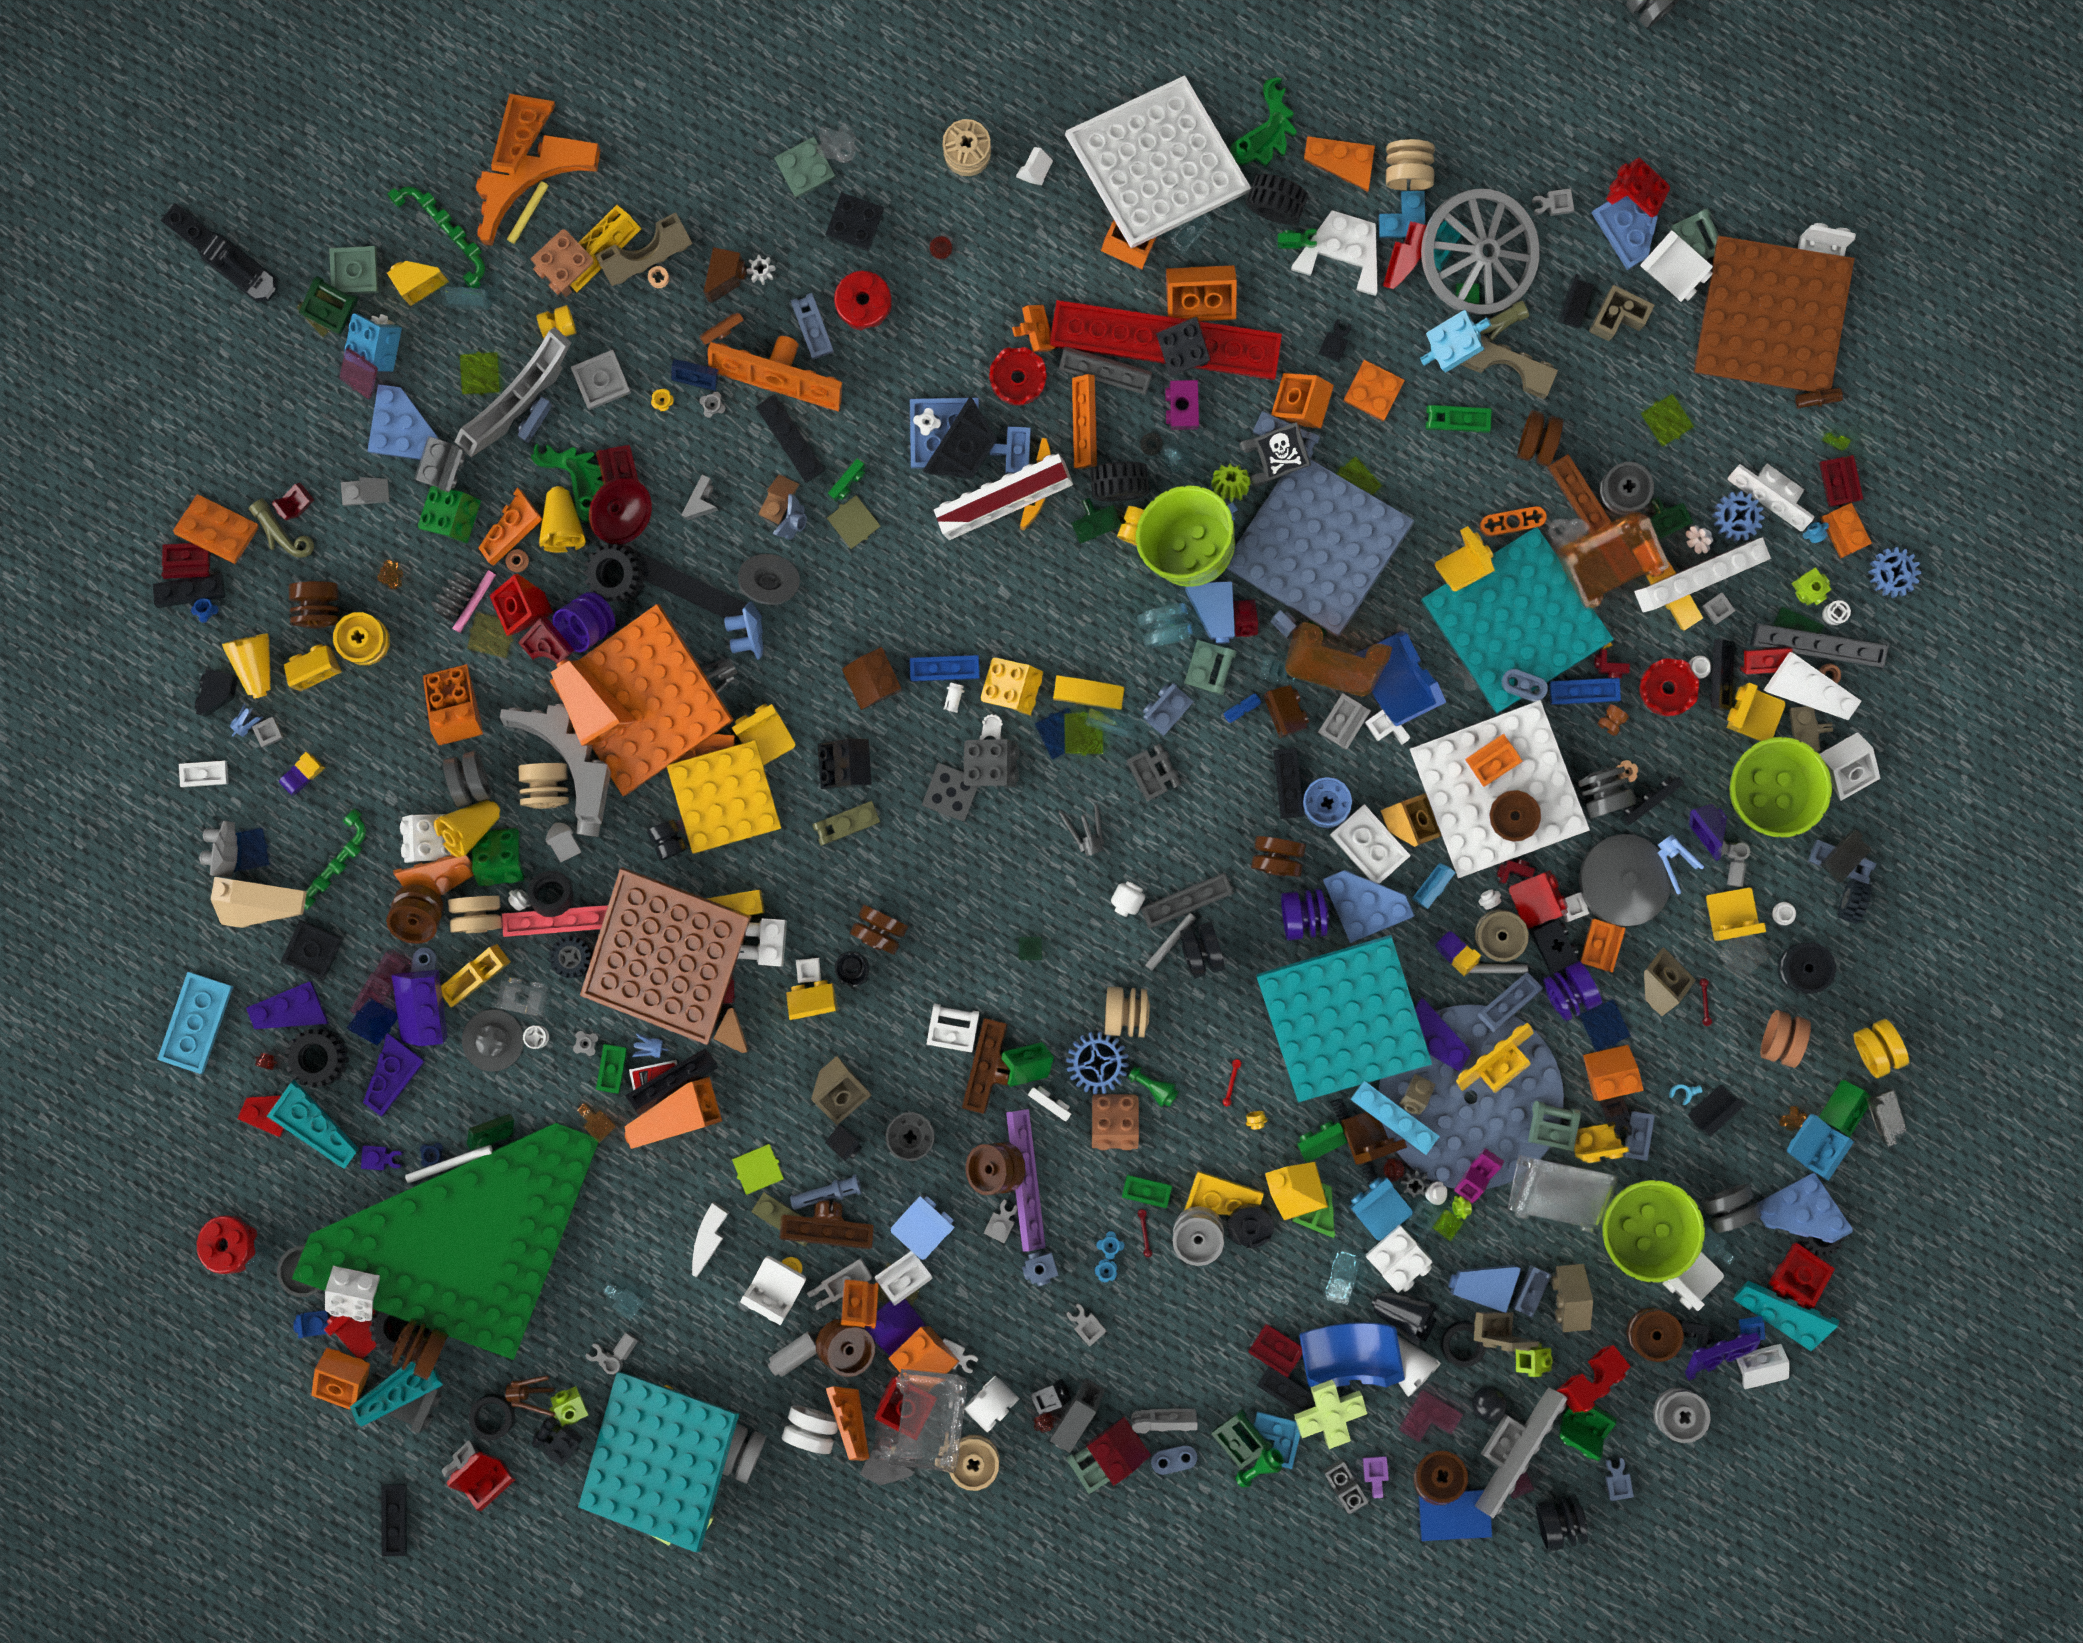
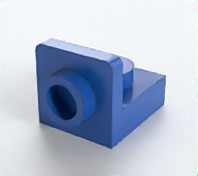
[293,1310,330,1338]

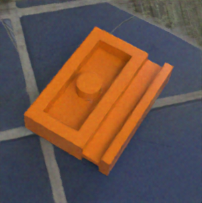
[1820,502,1872,559]
[1465,734,1523,787]
[1580,919,1626,973]
[841,1279,878,1329]

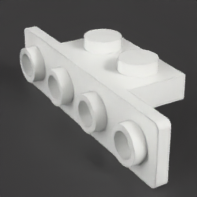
[1728,464,1814,531]

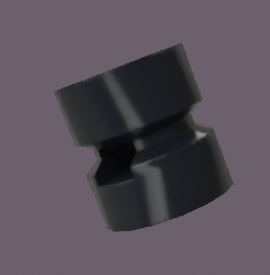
[647,819,687,861]

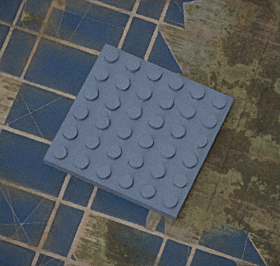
[1226,459,1414,637]

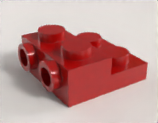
[1768,1242,1835,1309]

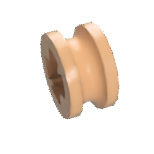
[648,266,669,288]

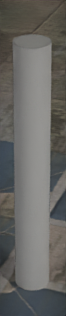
[1145,913,1197,971]
[1458,964,1528,973]

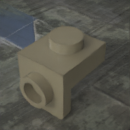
[1399,1074,1436,1115]

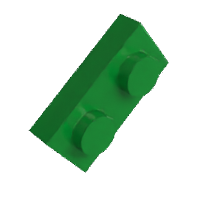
[828,458,865,502]
[596,1044,628,1094]
[1122,1174,1172,1208]

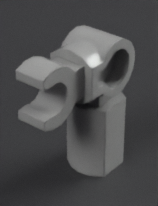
[1721,841,1750,887]
[585,1331,639,1374]

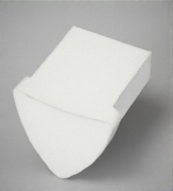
[1016,147,1053,185]

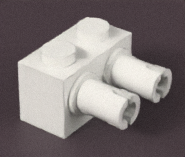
[738,918,787,967]

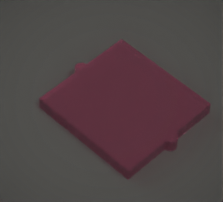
[339,347,378,399]

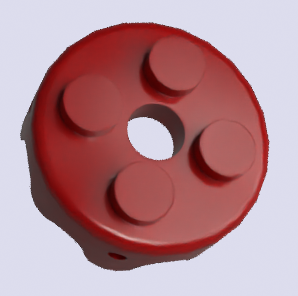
[834,271,892,331]
[989,347,1046,406]
[1639,658,1699,717]
[197,1215,257,1274]

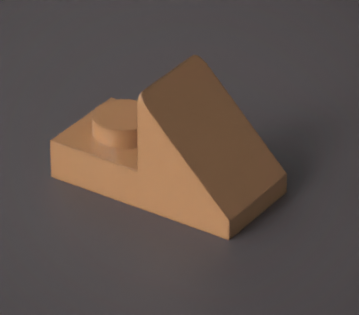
[758,475,800,525]

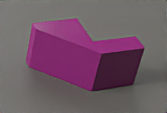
[1454,1148,1504,1204]

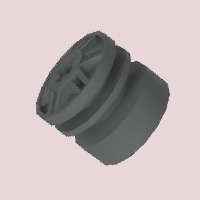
[1578,766,1637,819]
[886,1112,935,1162]

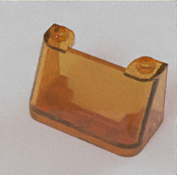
[1556,512,1670,608]
[1285,622,1392,696]

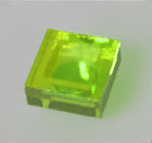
[1432,1209,1463,1242]

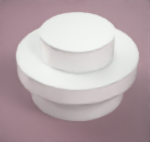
[1689,656,1712,679]
[1478,889,1501,910]
[1772,902,1796,925]
[1425,1181,1447,1205]

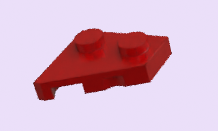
[237,1095,285,1137]

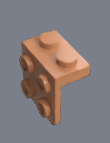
[531,230,594,298]
[1092,1094,1139,1150]

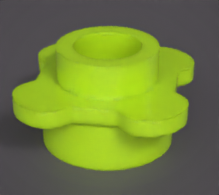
[1452,1196,1472,1219]

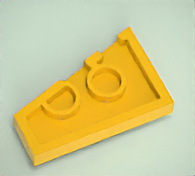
[1184,1170,1264,1216]

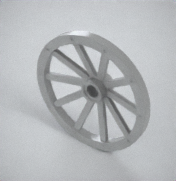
[1421,189,1540,315]

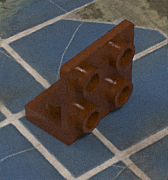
[1341,1112,1407,1165]

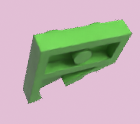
[1292,1183,1335,1238]

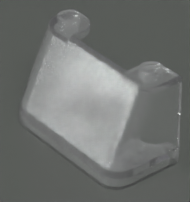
[1507,1155,1618,1233]
[887,1369,967,1473]

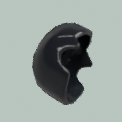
[835,951,870,987]
[1472,1386,1508,1423]

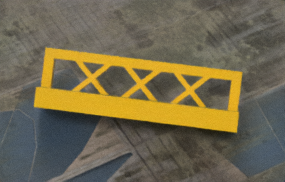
[570,205,641,292]

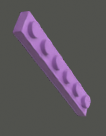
[1006,1109,1046,1251]

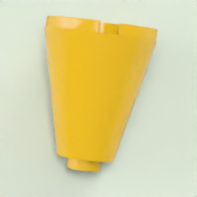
[539,486,586,553]
[222,633,271,698]
[434,800,500,858]

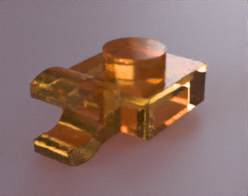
[577,1103,616,1143]

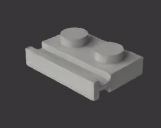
[1318,693,1371,750]

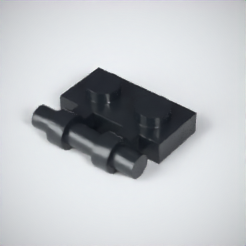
[531,1417,584,1467]

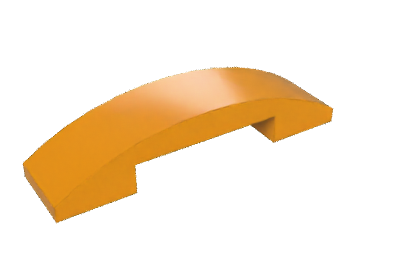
[1020,438,1051,530]

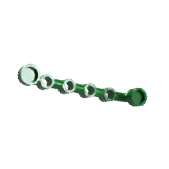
[387,186,485,291]
[304,808,366,910]

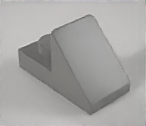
[681,475,718,520]
[341,477,390,506]

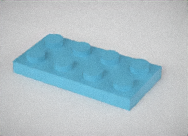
[157,972,234,1074]

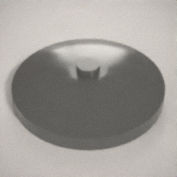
[1579,834,1671,927]

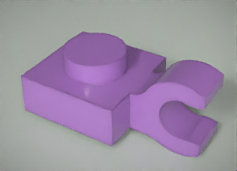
[1362,1456,1389,1498]

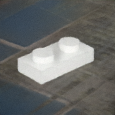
[179,761,229,787]

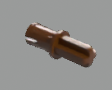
[1795,388,1843,409]

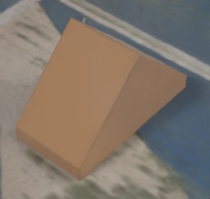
[713,1008,749,1053]

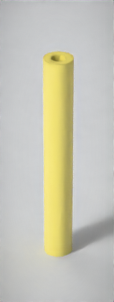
[507,181,549,244]

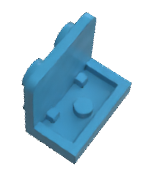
[344,314,402,372]
[1787,1114,1854,1180]
[1349,1177,1412,1241]

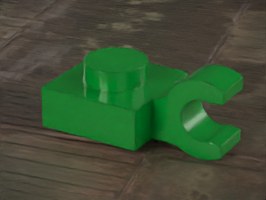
[1278,229,1317,249]

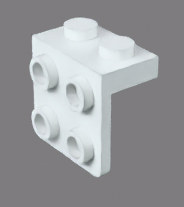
[1798,223,1856,256]
[400,814,452,863]
[1662,1252,1724,1311]
[740,1256,806,1325]
[325,1266,380,1322]

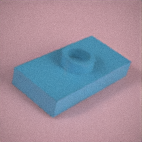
[1412,863,1456,909]

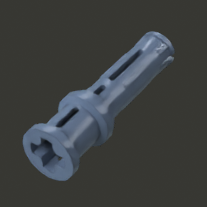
[790,1174,862,1210]

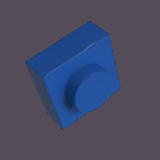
[1739,1316,1766,1340]

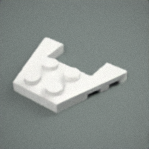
[1291,211,1377,296]

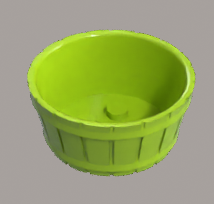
[1136,486,1235,587]
[1729,737,1832,837]
[1602,1180,1705,1282]

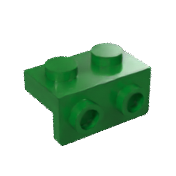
[1296,1120,1347,1163]

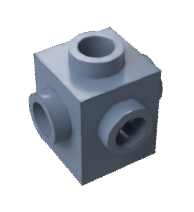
[1022,1251,1059,1286]

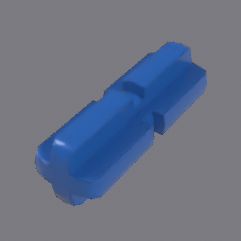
[1224,694,1261,723]

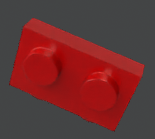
[1606,157,1670,218]
[1509,870,1568,929]
[324,1309,394,1359]
[446,1452,516,1511]

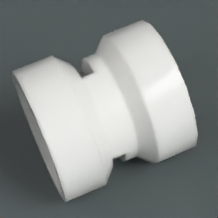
[1822,600,1851,626]
[523,1025,550,1049]

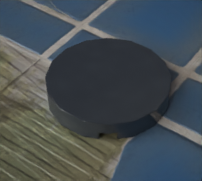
[1228,1203,1274,1248]

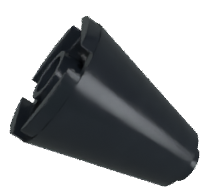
[1372,1291,1440,1347]

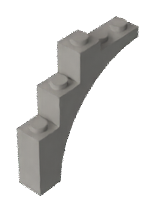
[455,327,572,457]
[500,704,611,824]

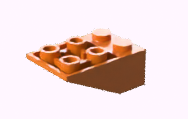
[423,664,483,746]

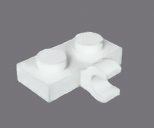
[1365,710,1410,745]

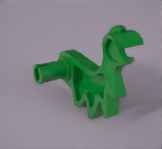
[1230,78,1297,167]
[531,444,604,523]

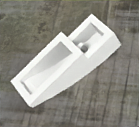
[692,1202,729,1277]

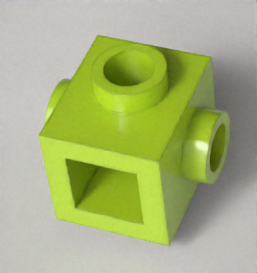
[1791,567,1832,606]
[1516,1343,1553,1377]
[549,1386,588,1427]

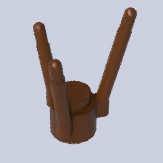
[506,1375,555,1417]

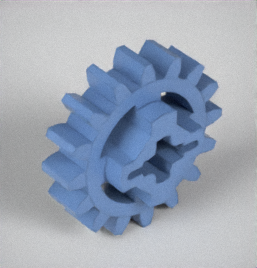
[1712,491,1765,542]
[1868,547,1921,598]

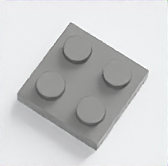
[571,350,631,410]

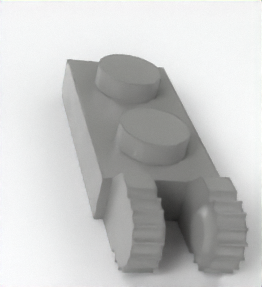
[807,1258,873,1310]
[1131,1409,1198,1433]

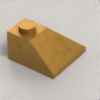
[1380,793,1442,847]

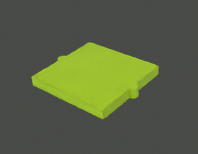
[732,1144,784,1195]

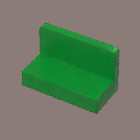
[1001,1042,1054,1087]
[1819,1080,1874,1138]

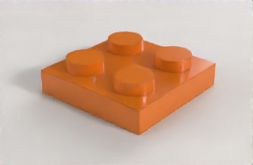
[1343,360,1405,422]

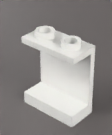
[1640,231,1713,302]

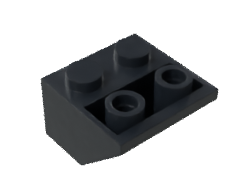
[818,739,872,789]

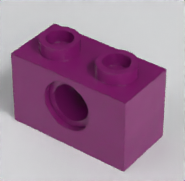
[1165,380,1199,430]

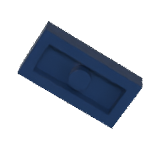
[671,359,718,391]

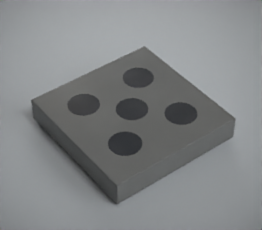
[922,763,978,822]

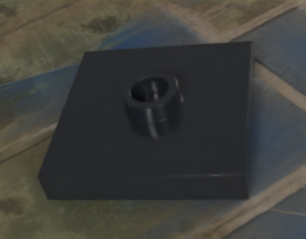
[281,920,344,981]

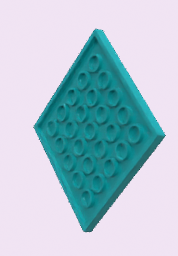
[1421,527,1614,714]
[1257,935,1432,1102]
[578,1371,739,1553]

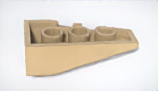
[211,877,307,928]

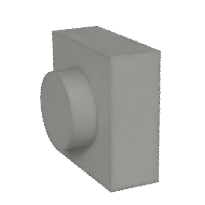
[1702,593,1735,625]
[252,717,284,748]

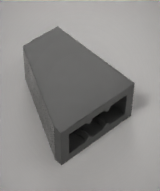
[1050,1378,1106,1453]

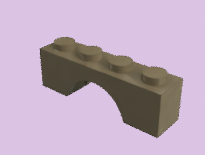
[595,212,692,286]
[1460,335,1558,399]

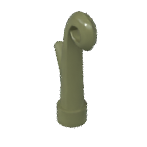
[1470,301,1529,342]
[249,498,314,558]

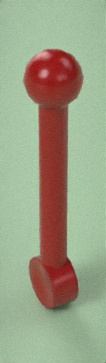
[1223,1059,1241,1107]

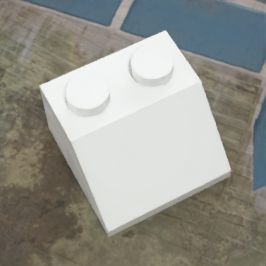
[1819,732,1880,801]

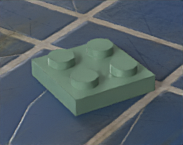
[774,137,836,199]
[329,246,379,295]

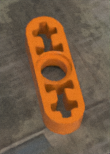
[1480,506,1547,537]

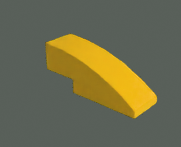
[1053,675,1124,710]
[441,944,511,1007]

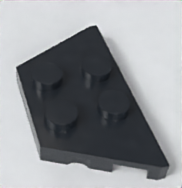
[923,397,997,479]

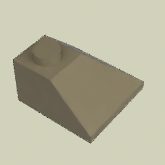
[1644,947,1696,1016]
[811,1056,872,1125]

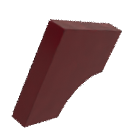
[518,615,575,664]

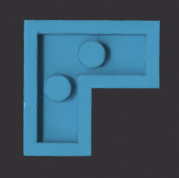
[1379,191,1425,238]
[1254,1411,1300,1469]

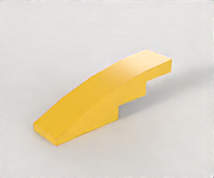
[1632,538,1703,630]

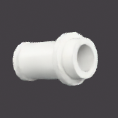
[943,683,965,713]

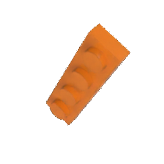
[1072,374,1097,469]

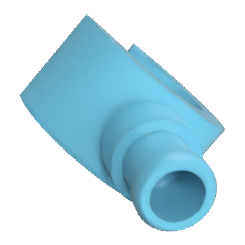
[1669,1084,1703,1105]

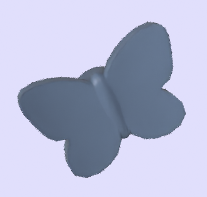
[773,493,807,540]

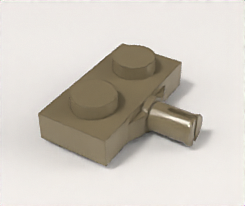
[1789,706,1833,752]

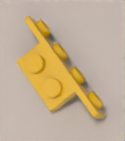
[1456,1023,1534,1093]

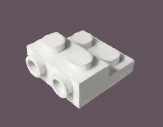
[1366,1224,1433,1293]

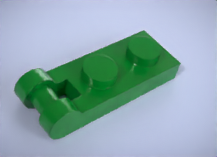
[1426,405,1491,433]

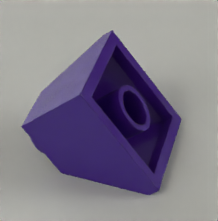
[1689,804,1727,861]
[865,1298,926,1356]

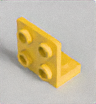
[1706,887,1766,941]
[1574,1124,1629,1163]

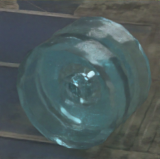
[1137,603,1193,648]

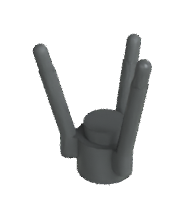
[700,658,738,694]
[1059,804,1105,856]

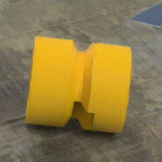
[536,305,577,339]
[1117,506,1144,545]

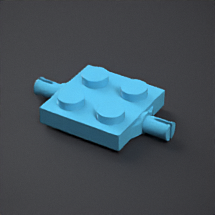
[1420,310,1492,373]

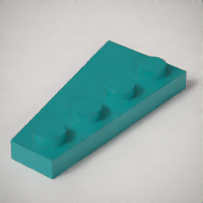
[267,1079,359,1169]
[1733,1281,1840,1351]
[350,1362,443,1427]

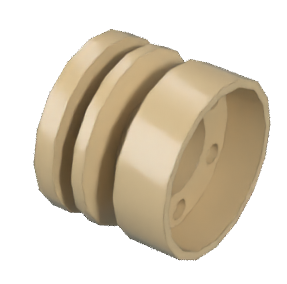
[943,119,991,176]
[1386,139,1435,191]
[518,763,569,809]
[1105,987,1150,1038]

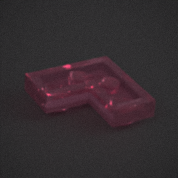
[1398,1389,1463,1442]

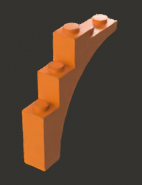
[476,135,601,246]

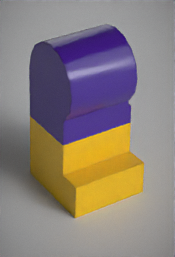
[279,752,325,796]
[1435,931,1481,977]

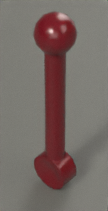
[1699,978,1712,1026]
[1137,1209,1153,1258]

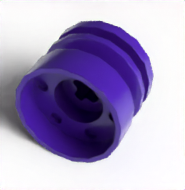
[553,592,615,652]
[1281,889,1329,941]
[1543,961,1602,1022]

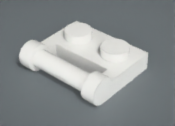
[927,1003,979,1052]

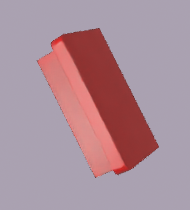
[1740,647,1793,674]

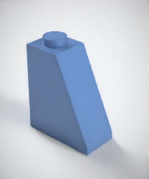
[1185,582,1235,644]
[1448,1265,1521,1313]

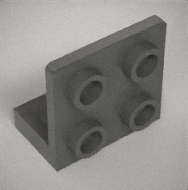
[414,436,465,492]

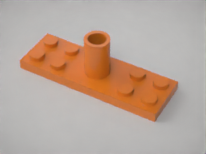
[708,336,843,412]

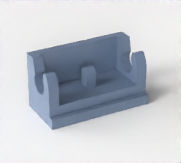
[1511,1265,1552,1318]

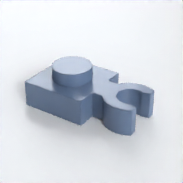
[1605,1457,1634,1501]

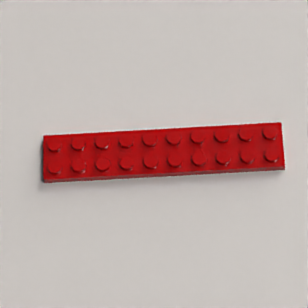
[1050,300,1282,380]

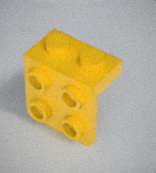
[1435,526,1495,591]
[981,658,1043,716]
[1727,683,1785,741]
[732,704,795,766]

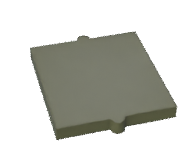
[827,495,881,549]

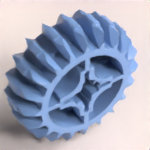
[1066,1031,1129,1094]

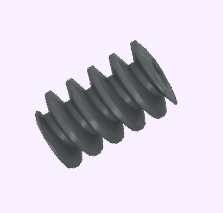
[431,571,478,624]

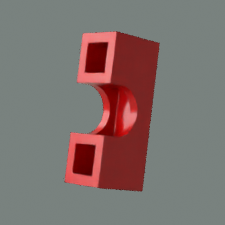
[1556,1345,1631,1413]

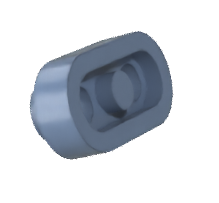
[1501,669,1548,702]
[411,947,437,972]
[1151,1445,1197,1475]

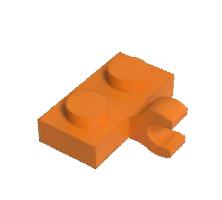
[1012,305,1055,352]

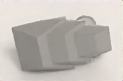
[199,821,238,878]

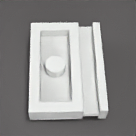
[1028,1086,1071,1121]
[874,1251,932,1306]

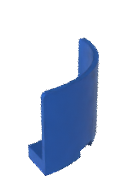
[1354,630,1446,726]
[1300,1322,1405,1387]

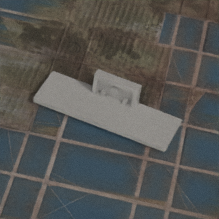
[1475,1387,1568,1518]

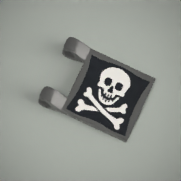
[1239,422,1311,487]

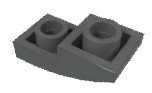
[1322,1459,1369,1514]

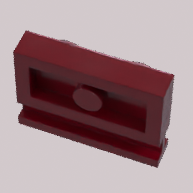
[596,445,639,484]
[1819,455,1863,507]
[161,543,211,579]
[1248,1323,1303,1378]

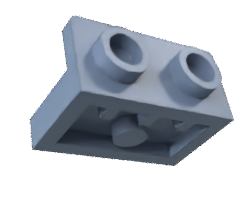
[1143,682,1194,737]

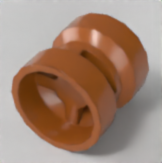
[1597,704,1629,736]

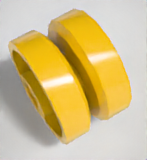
[333,612,390,665]
[1853,1019,1909,1078]

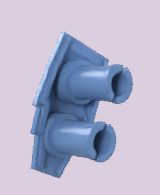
[724,601,764,660]

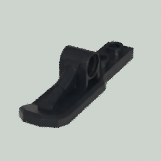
[160,203,278,303]

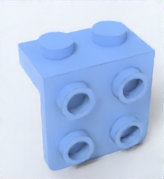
[891,1196,955,1260]

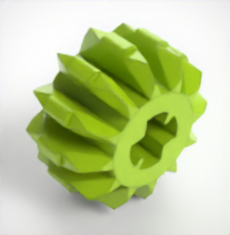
[1211,463,1250,503]

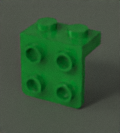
[418,486,481,544]
[472,828,524,886]
[1559,1406,1617,1461]

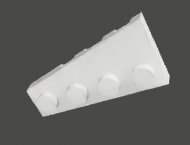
[1764,652,1861,720]

